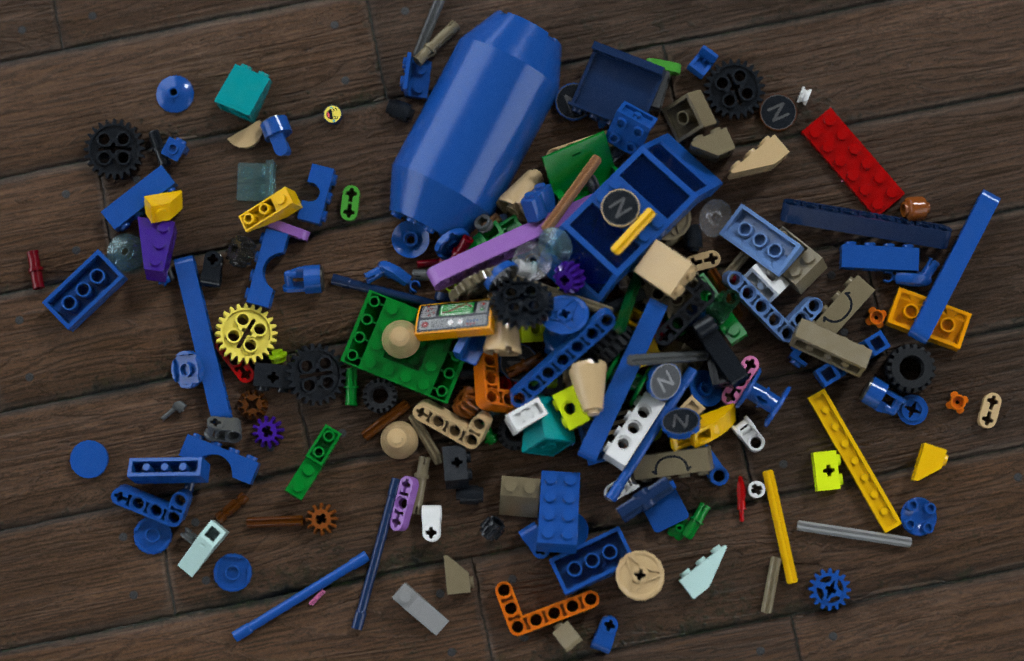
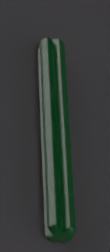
[614,264,643,334]

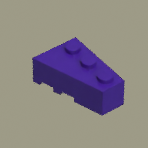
[137,217,177,283]

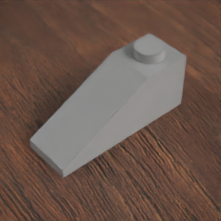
[392,582,449,636]

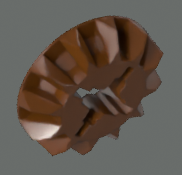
[238,389,268,420]

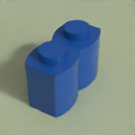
[520,183,557,223]

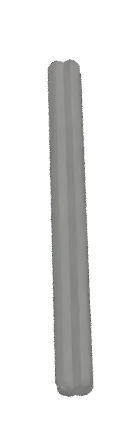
[796,520,912,547]

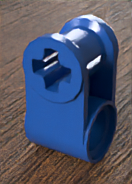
[518,521,550,559]
[590,615,618,654]

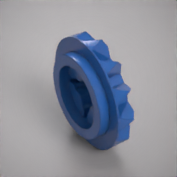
[897,394,928,425]

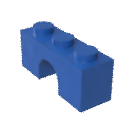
[297,163,338,227]

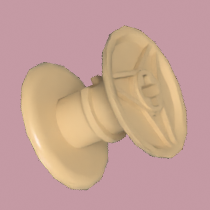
[616,551,665,601]

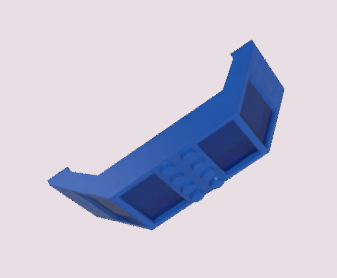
[537,133,723,317]

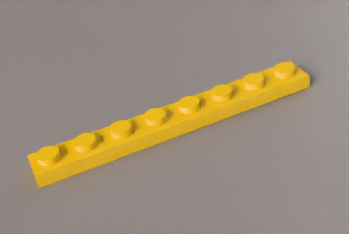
[807,388,902,533]

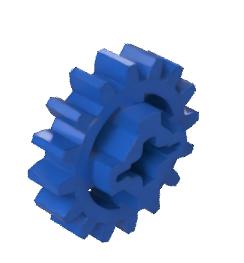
[808,568,851,611]

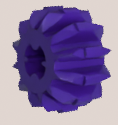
[552,260,587,294]
[252,416,285,448]

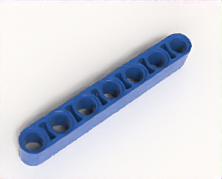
[509,308,616,408]

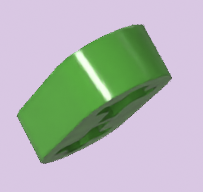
[646,58,682,76]
[340,185,360,222]

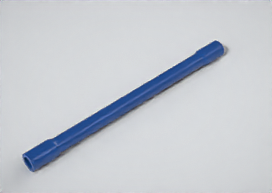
[605,366,698,502]
[232,551,370,642]

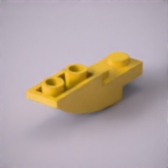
[670,403,736,451]

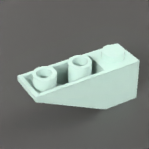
[178,520,229,577]
[678,544,727,599]

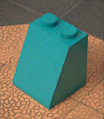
[214,64,272,123]
[522,394,576,457]

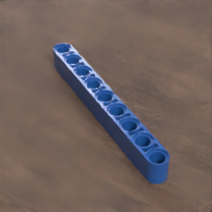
[908,189,1001,344]
[174,255,233,424]
[577,298,668,463]

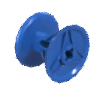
[543,295,591,356]
[734,368,791,428]

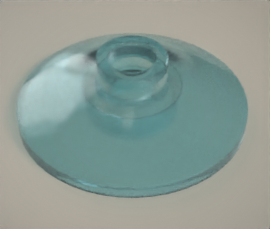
[538,227,573,265]
[107,233,143,271]

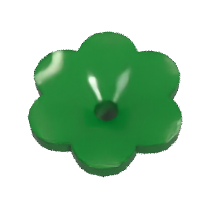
[667,520,689,540]

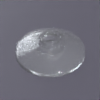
[699,199,732,237]
[513,242,552,281]

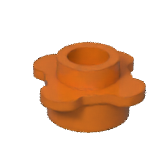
[865,307,887,328]
[946,391,969,414]

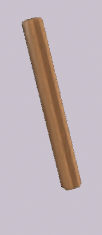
[541,154,602,234]

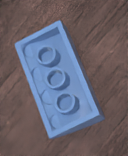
[719,203,805,277]

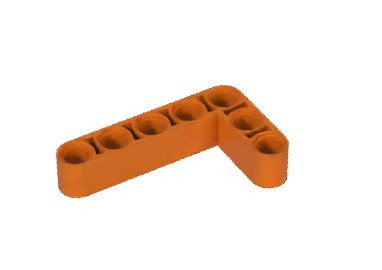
[473,352,523,414]
[495,581,599,636]

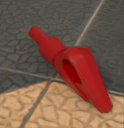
[737,476,746,522]

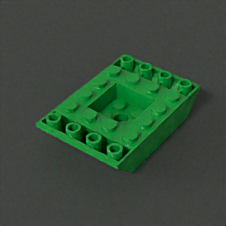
[340,290,464,404]

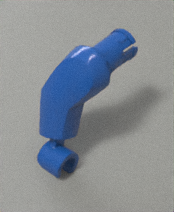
[882,258,940,287]
[363,261,421,294]

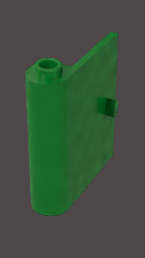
[542,131,625,204]

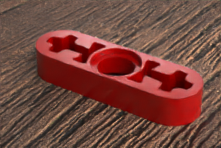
[214,337,254,384]

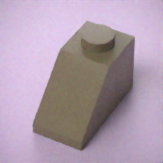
[444,555,474,595]
[552,620,582,652]

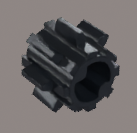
[480,515,505,541]

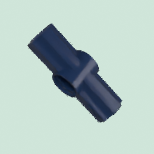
[616,477,674,522]

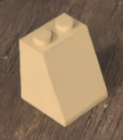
[634,239,698,300]

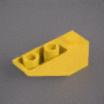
[239,187,303,233]

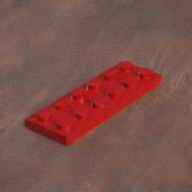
[801,107,905,214]

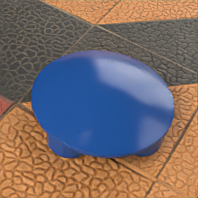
[900,497,937,536]

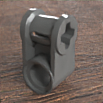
[204,416,242,443]

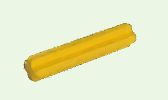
[611,208,656,256]

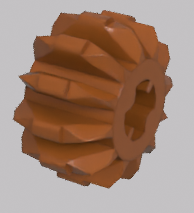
[452,386,479,419]
[305,503,339,536]

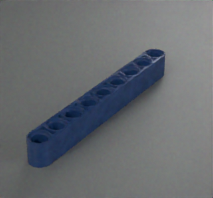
[780,199,952,249]

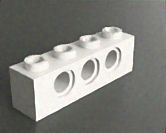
[603,391,666,471]

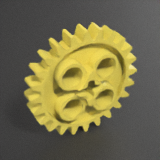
[214,303,278,365]

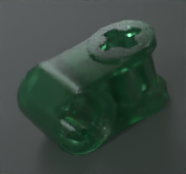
[704,290,740,326]

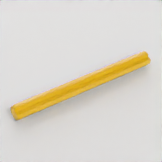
[762,470,798,584]

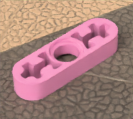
[721,356,759,405]

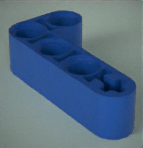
[111,484,193,527]

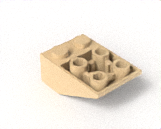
[727,134,790,180]

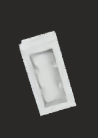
[504,397,548,436]

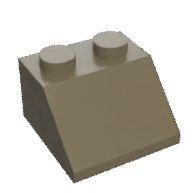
[662,89,717,143]
[499,476,541,518]

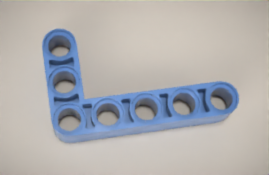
[722,270,823,342]

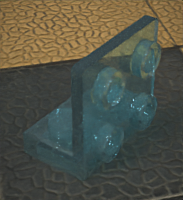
[237,160,276,201]

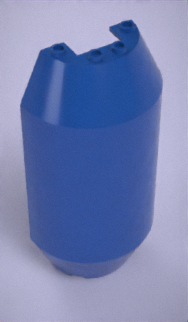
[389,10,562,237]

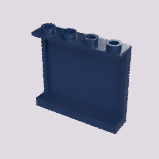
[567,41,666,127]

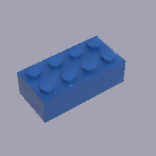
[42,249,128,332]
[537,470,580,554]
[548,526,631,597]

